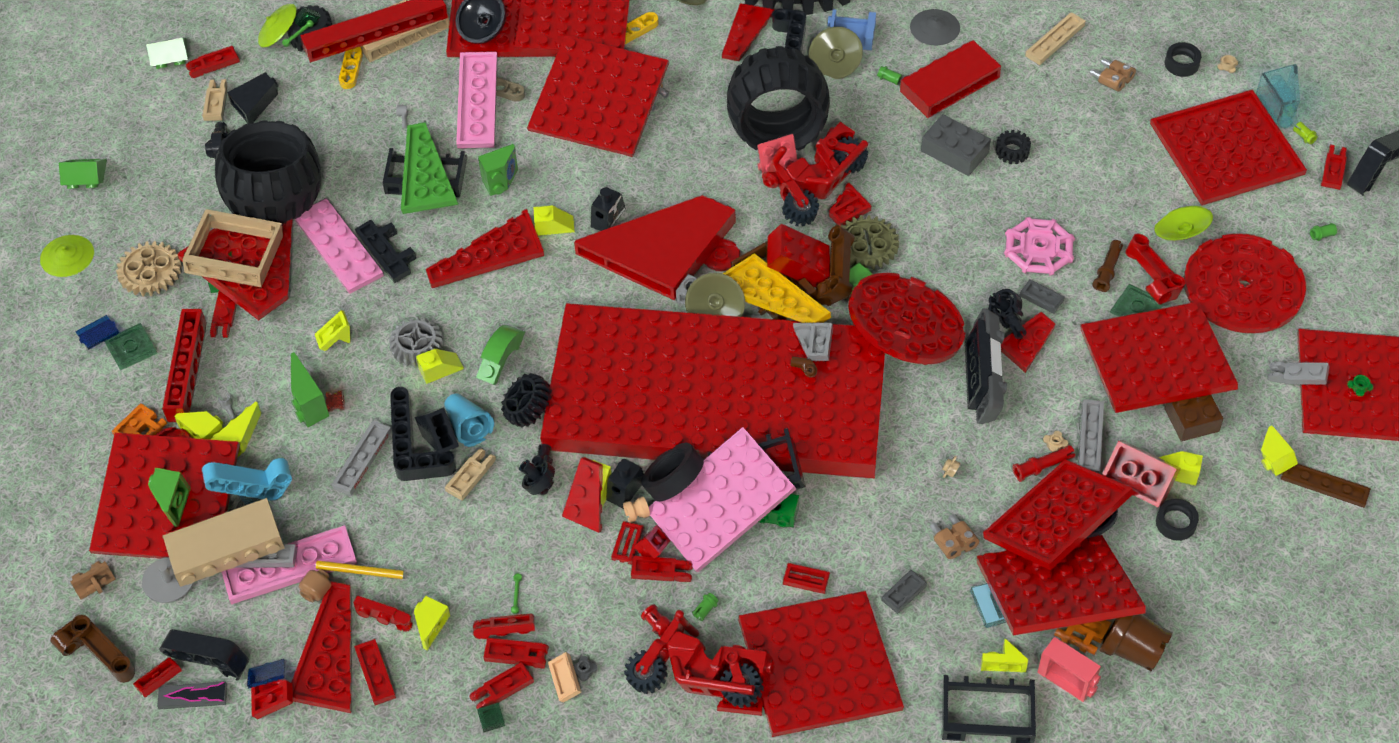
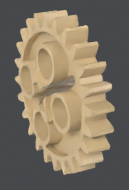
[116,241,182,297]

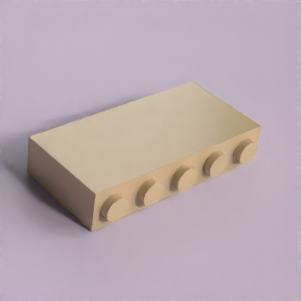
[360,0,449,62]
[163,498,285,587]

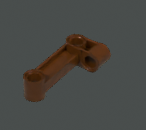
[816,225,855,306]
[50,615,135,683]

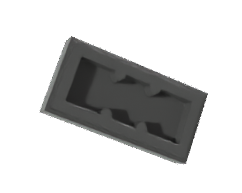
[1019,279,1065,314]
[881,570,927,614]

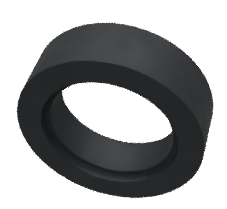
[641,443,704,501]

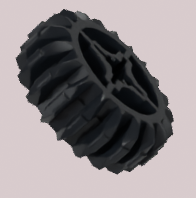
[501,373,552,428]

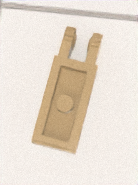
[203,79,227,121]
[445,448,496,501]

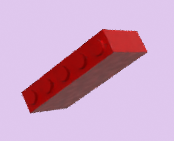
[900,40,1001,118]

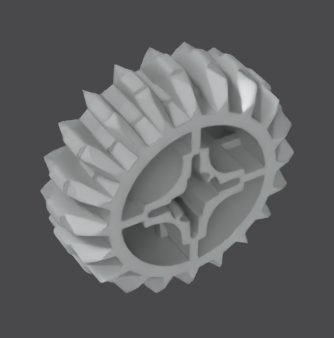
[389,316,444,368]

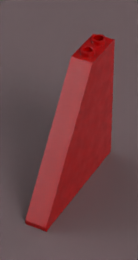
[574,195,736,301]

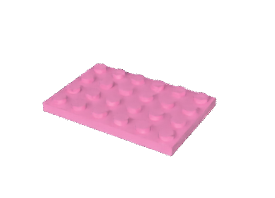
[649,427,796,572]

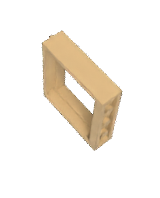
[182,209,283,287]

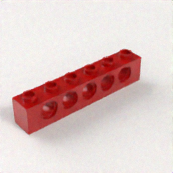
[162,309,207,422]

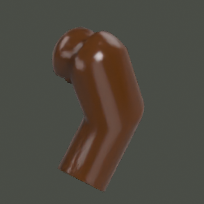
[791,356,817,377]

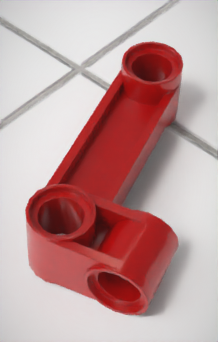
[1125,233,1186,305]

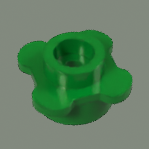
[1347,375,1373,396]

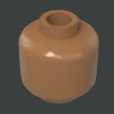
[299,569,331,603]

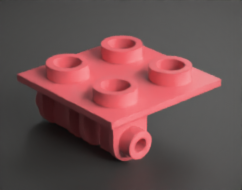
[757,134,797,175]

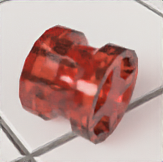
[325,390,345,412]

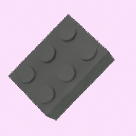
[921,114,991,176]

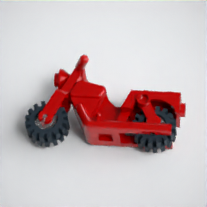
[762,121,868,227]
[624,610,774,708]

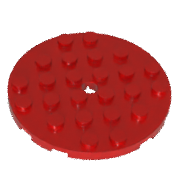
[1184,234,1306,333]
[848,273,966,365]

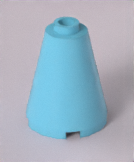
[444,393,494,447]

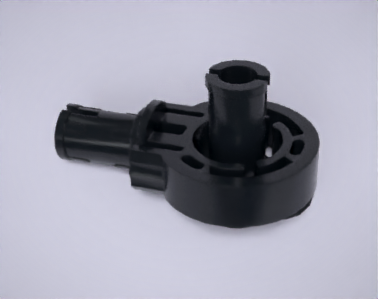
[205,121,229,159]
[988,289,1027,339]
[519,444,555,495]

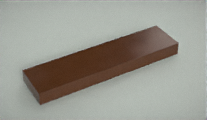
[1281,464,1371,508]

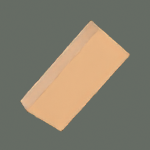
[548,652,581,702]

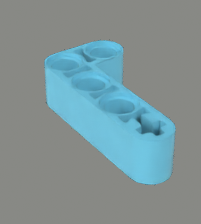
[202,458,292,500]

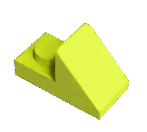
[314,310,350,351]
[981,639,1028,672]

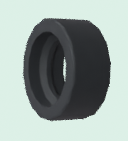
[1164,42,1202,77]
[1156,499,1199,541]

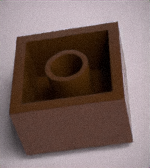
[1164,395,1224,442]

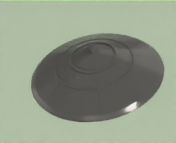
[910,9,960,46]

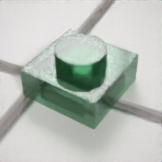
[294,7,320,28]
[477,703,505,733]

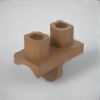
[70,561,116,600]

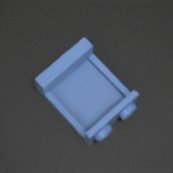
[827,9,876,50]

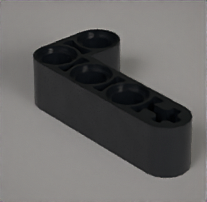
[772,9,806,53]
[159,629,249,681]

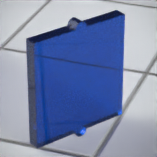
[75,315,120,350]
[247,659,286,689]

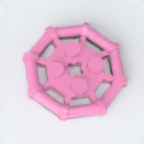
[1004,217,1075,276]

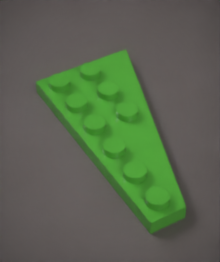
[401,122,459,214]

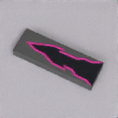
[157,681,227,710]

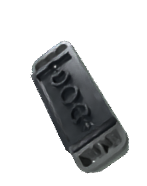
[965,308,1007,424]

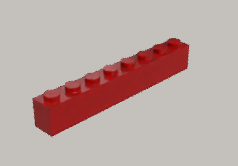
[300,0,448,63]

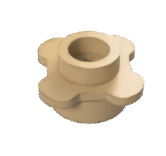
[1217,55,1238,73]
[1043,431,1068,452]
[942,456,960,478]

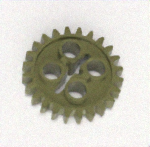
[841,215,899,270]

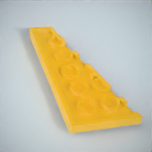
[722,253,831,323]

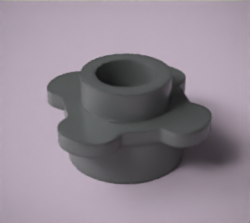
[573,656,597,681]

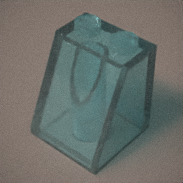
[1256,64,1300,128]

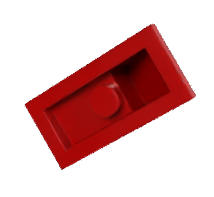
[634,525,671,559]

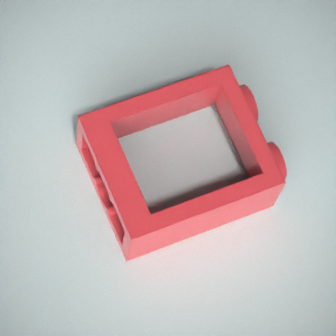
[1037,637,1101,702]

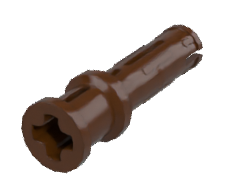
[1092,240,1123,292]

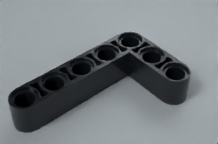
[1347,130,1399,196]
[390,387,457,481]

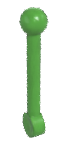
[282,20,314,47]
[511,573,522,614]

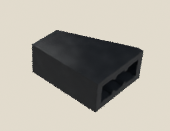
[227,72,278,124]
[414,408,459,454]

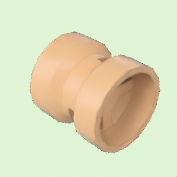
[623,496,650,523]

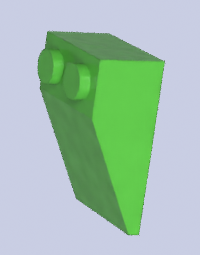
[291,352,329,428]

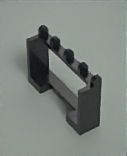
[382,148,467,197]
[708,428,806,490]
[942,675,1036,743]

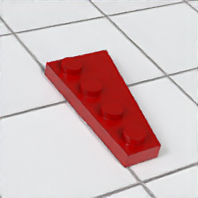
[722,3,775,61]

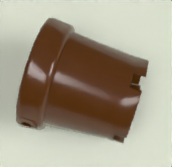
[1100,614,1173,672]

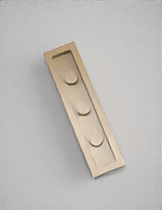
[1025,12,1086,65]

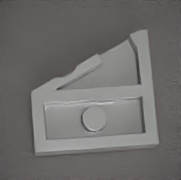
[793,323,833,361]

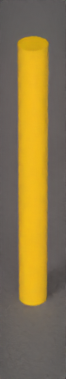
[316,560,403,579]

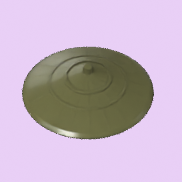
[809,27,863,79]
[685,273,745,317]

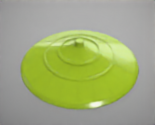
[258,3,296,48]
[1154,206,1213,241]
[40,235,94,277]

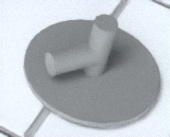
[142,558,194,603]

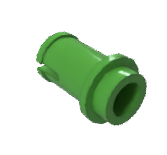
[877,66,902,85]
[1310,223,1337,241]
[692,593,719,621]

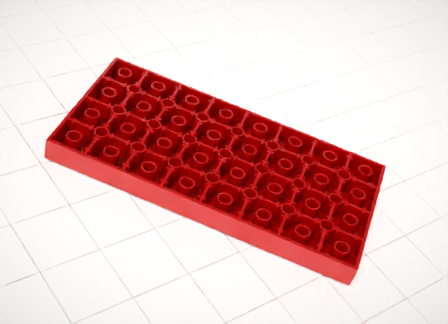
[540,303,885,479]

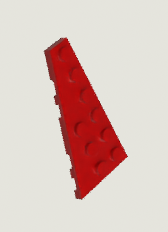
[425,209,544,288]
[291,581,351,713]

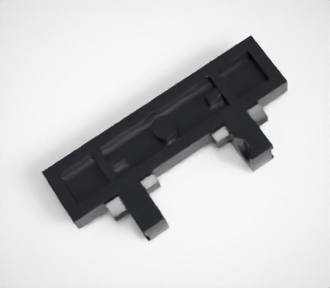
[355,220,417,283]

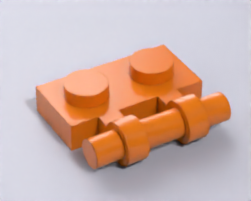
[112,403,167,435]
[1054,620,1111,655]

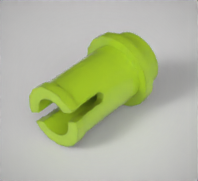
[1293,122,1318,145]

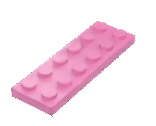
[456,52,497,148]
[294,198,384,294]
[222,525,357,605]

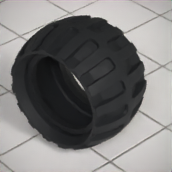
[727,46,830,151]
[215,120,321,223]

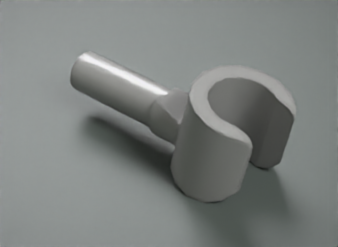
[396,105,408,129]
[218,394,236,420]

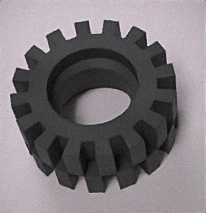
[996,130,1031,164]

